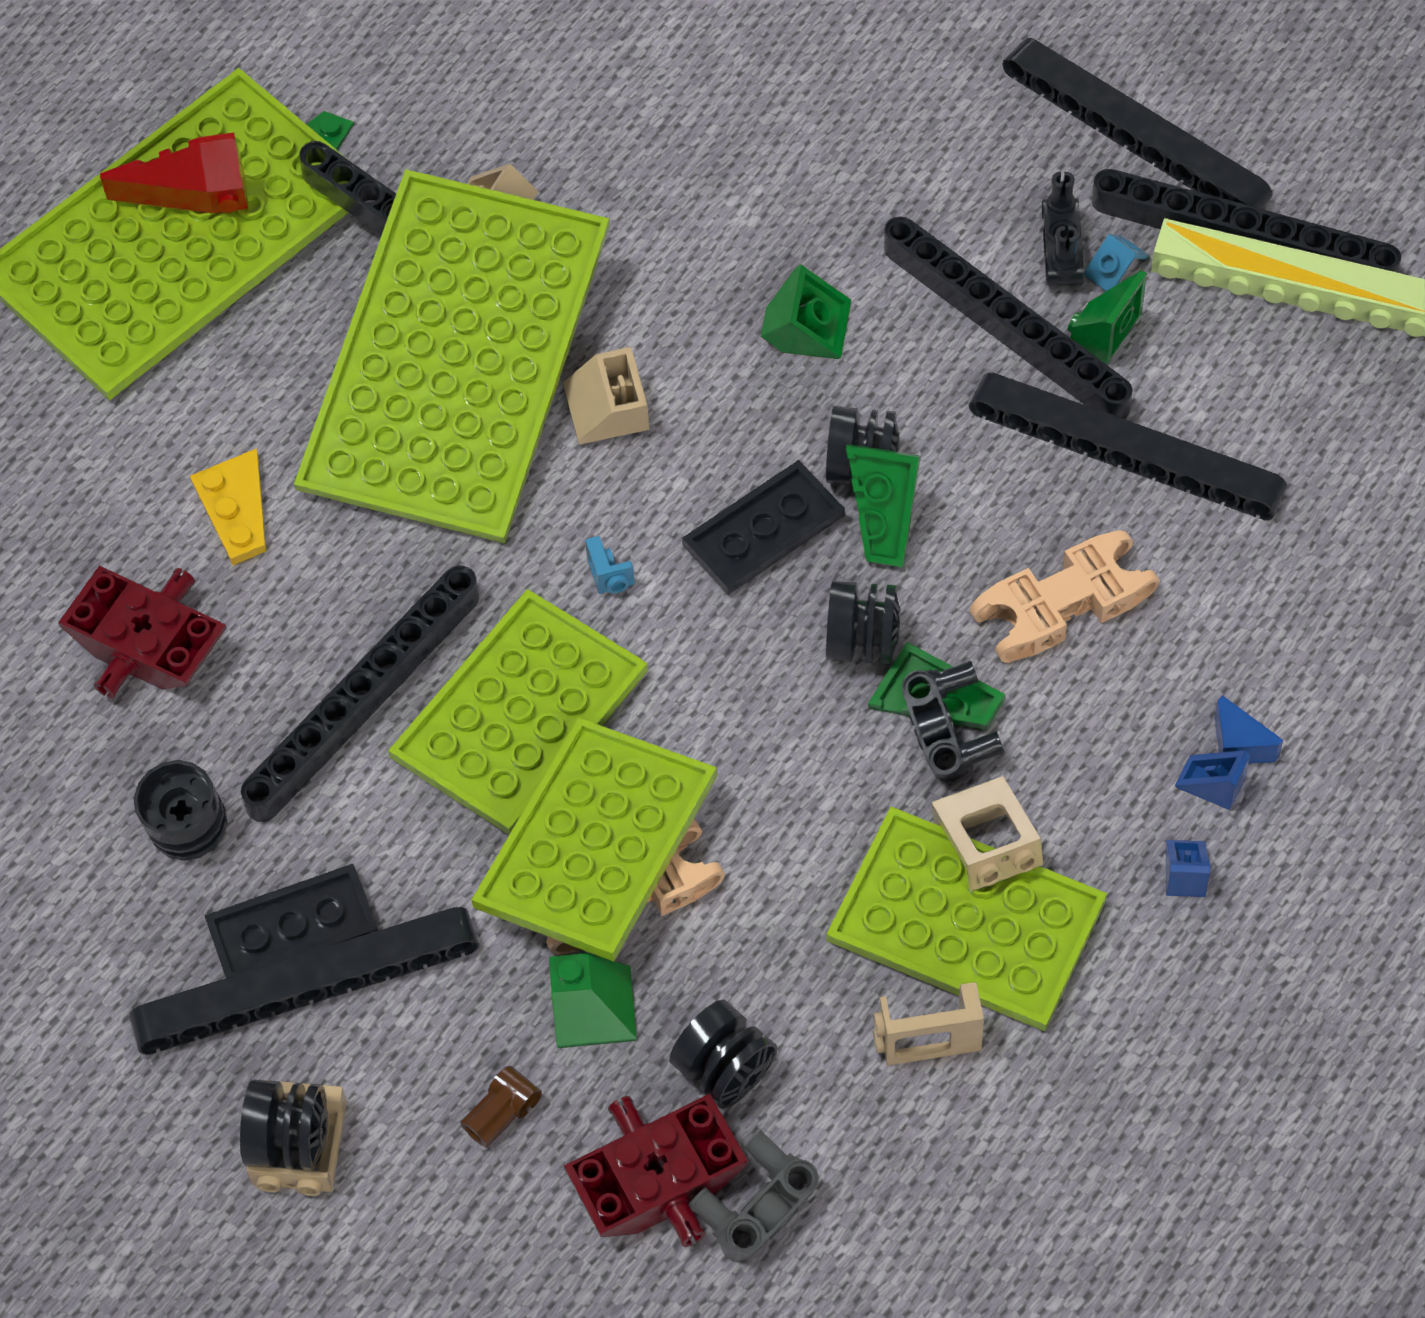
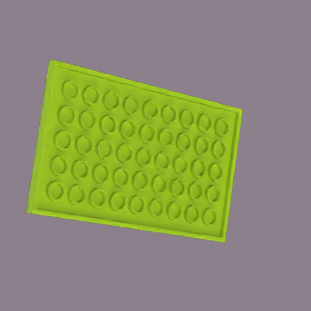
[0,68,349,401]
[294,169,610,543]

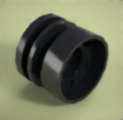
[826,406,900,485]
[826,581,901,665]
[133,760,228,861]
[669,999,778,1109]
[240,1079,328,1171]

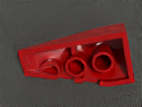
[100,132,248,213]

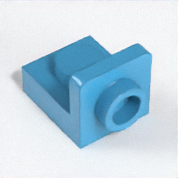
[585,536,635,594]

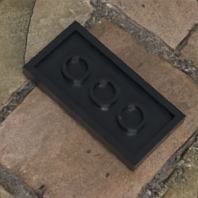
[682,460,845,595]
[204,864,378,978]

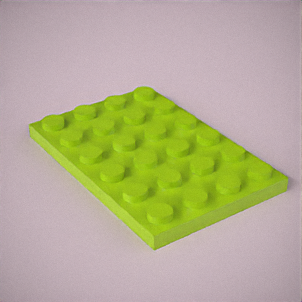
[388,589,648,835]
[471,717,718,962]
[826,806,1107,1031]

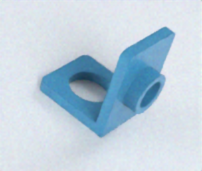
[1084,234,1150,291]

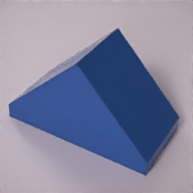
[1214,695,1283,764]
[1175,750,1250,810]
[1166,840,1210,897]

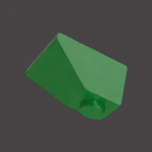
[760,264,851,359]
[1067,270,1147,365]
[549,953,637,1048]

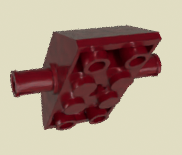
[58,565,227,699]
[564,1093,748,1247]

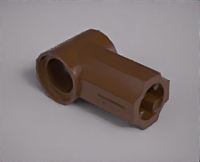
[460,1066,542,1148]

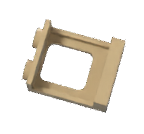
[931,776,1043,891]
[873,982,984,1066]
[246,1080,347,1196]

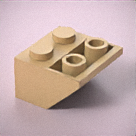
[563,347,650,445]

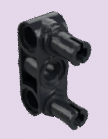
[1042,172,1084,285]
[902,661,1005,782]

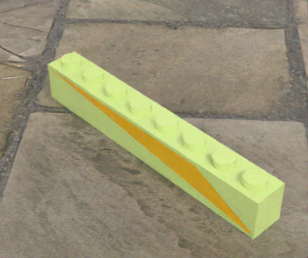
[1151,218,1425,337]

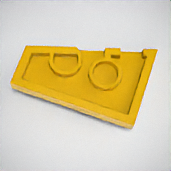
[190,448,267,566]

